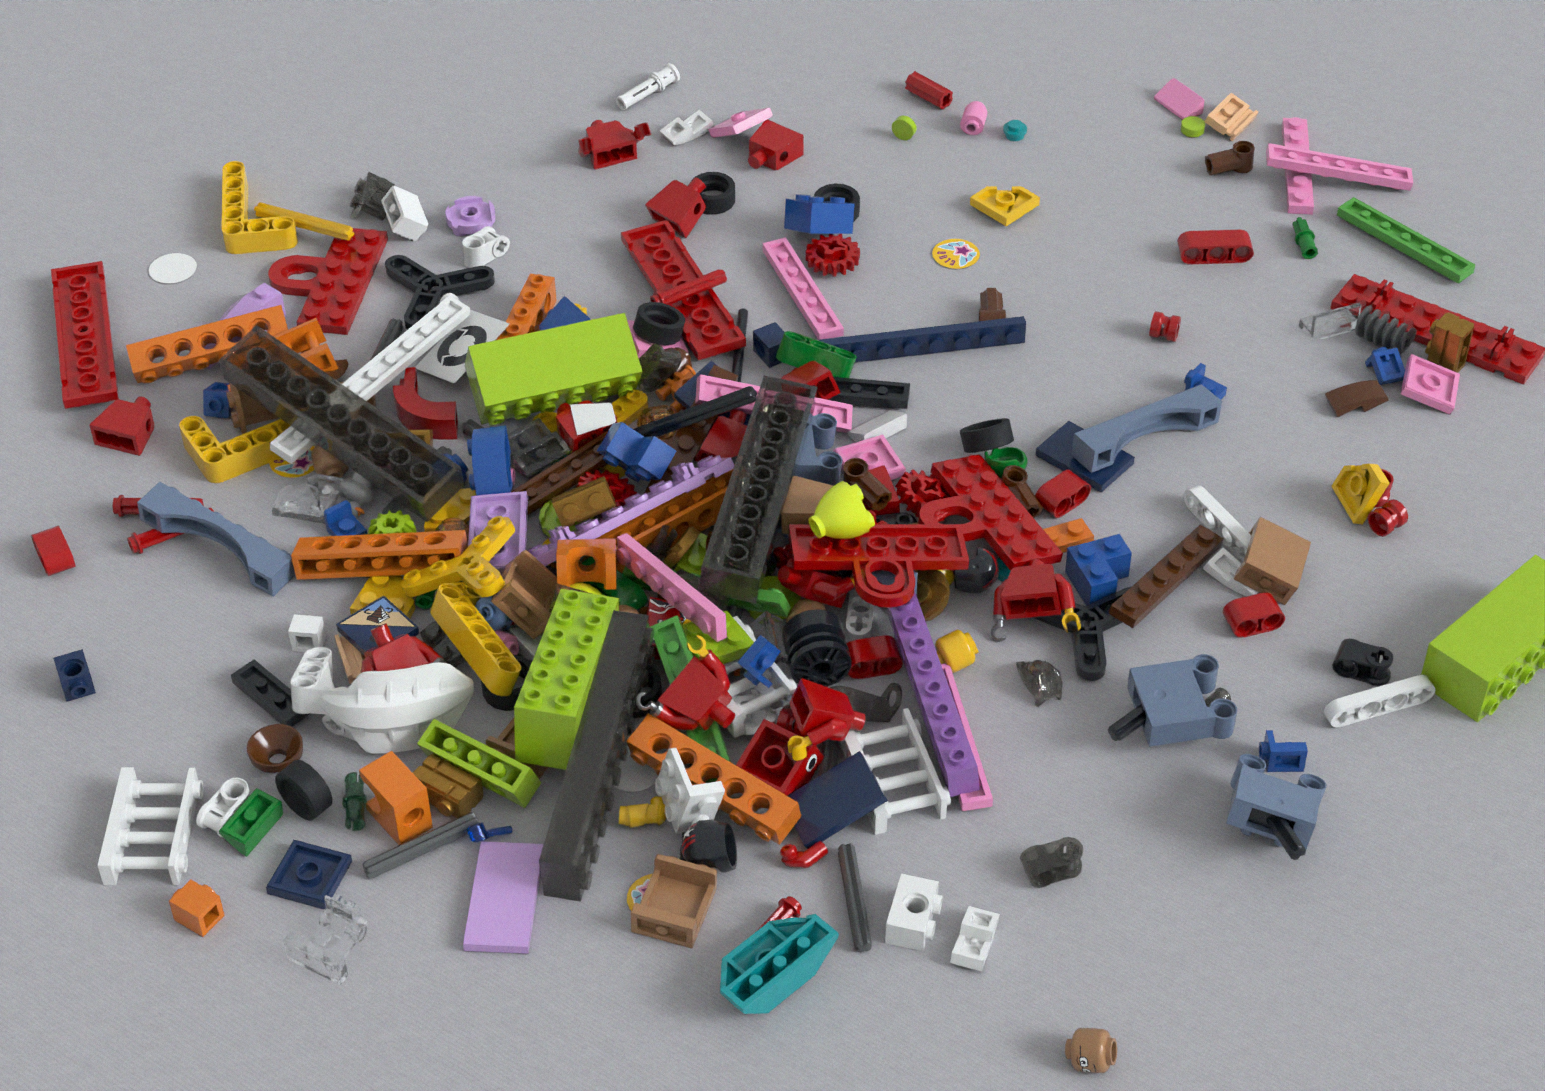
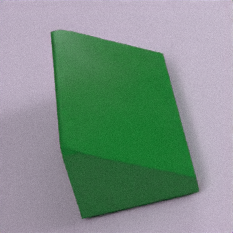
[219,788,283,857]

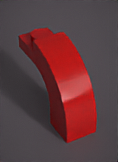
[393,367,458,440]

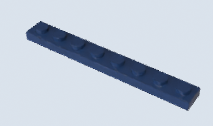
[818,316,1026,362]

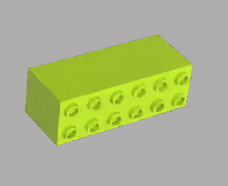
[464,313,643,425]
[1421,554,1545,723]
[514,589,619,771]

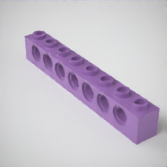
[887,591,980,797]

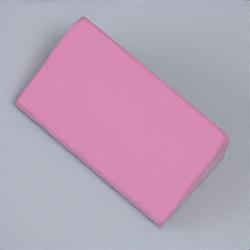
[1154,78,1205,120]

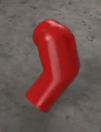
[780,841,828,868]

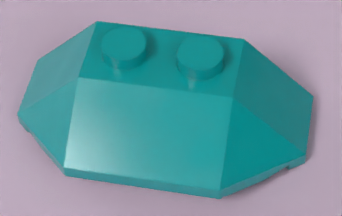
[720,914,839,1014]

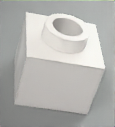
[288,614,326,652]

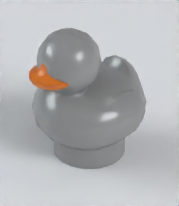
[339,472,374,519]

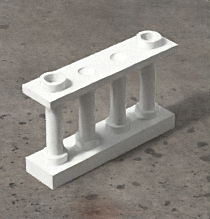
[723,616,797,738]
[839,708,951,835]
[97,767,203,885]

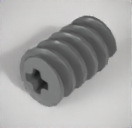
[1355,305,1417,355]

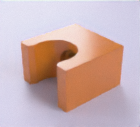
[556,539,617,591]
[359,751,433,845]

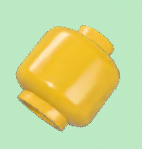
[935,629,979,673]

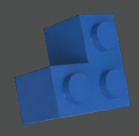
[784,194,854,234]
[597,422,677,482]
[1065,534,1132,606]

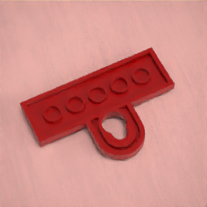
[268,228,388,335]
[918,454,1063,571]
[788,524,969,608]

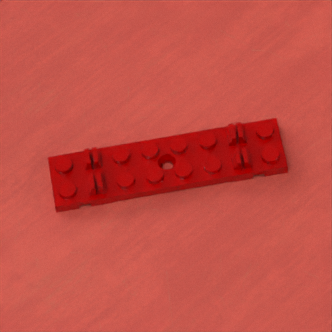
[621,220,746,360]
[51,261,119,409]
[1330,274,1545,385]

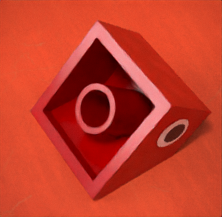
[736,719,824,796]

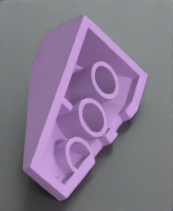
[204,283,286,369]

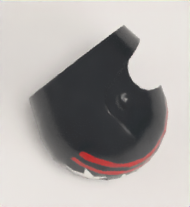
[953,546,999,593]
[681,820,737,873]

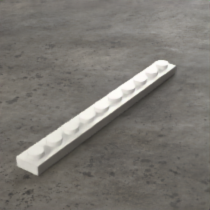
[270,295,470,464]

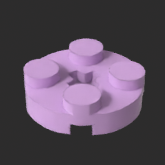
[445,196,496,236]

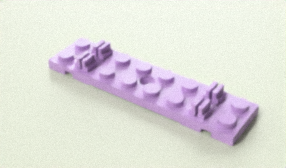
[527,455,735,566]

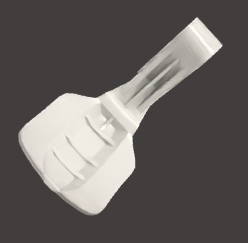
[290,647,474,754]

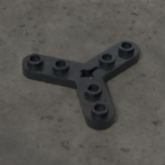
[385,255,495,330]
[1032,587,1131,681]

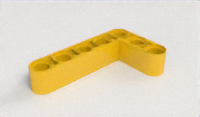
[221,161,298,254]
[179,406,329,483]
[430,582,521,696]

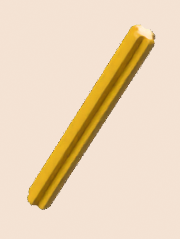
[254,202,354,241]

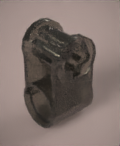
[638,344,681,393]
[1020,837,1084,888]

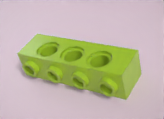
[417,719,542,808]

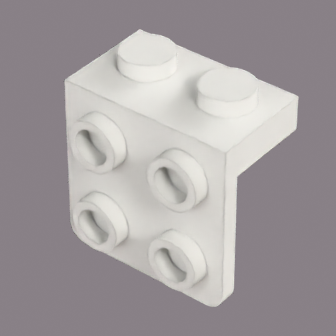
[655,748,725,833]

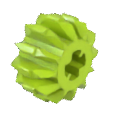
[368,510,416,534]

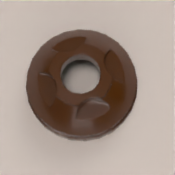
[247,724,303,773]

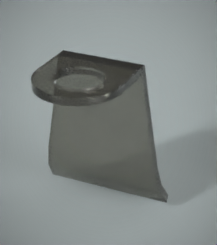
[830,683,902,723]

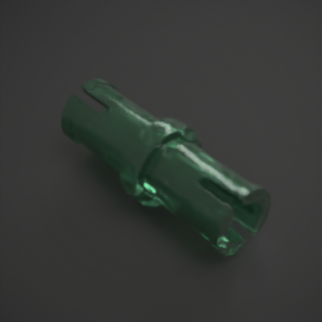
[342,772,367,831]

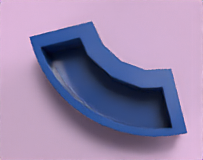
[467,425,513,495]

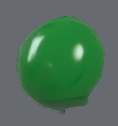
[984,447,1028,479]

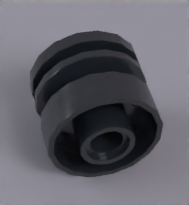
[782,609,851,687]

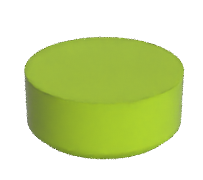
[892,115,917,140]
[1181,116,1205,137]

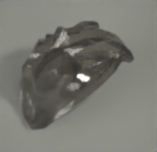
[1016,660,1063,707]

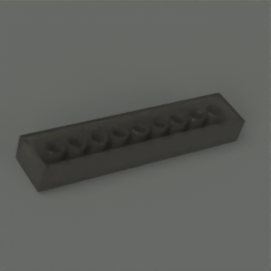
[219,325,464,522]
[699,375,818,604]
[539,610,655,902]

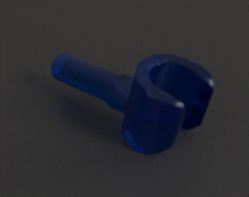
[466,822,512,842]

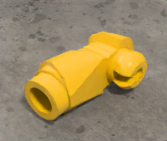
[619,796,666,828]

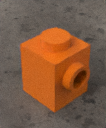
[169,879,225,937]

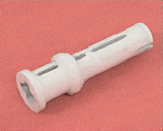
[616,63,680,110]

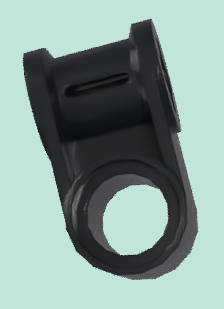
[1332,638,1393,686]

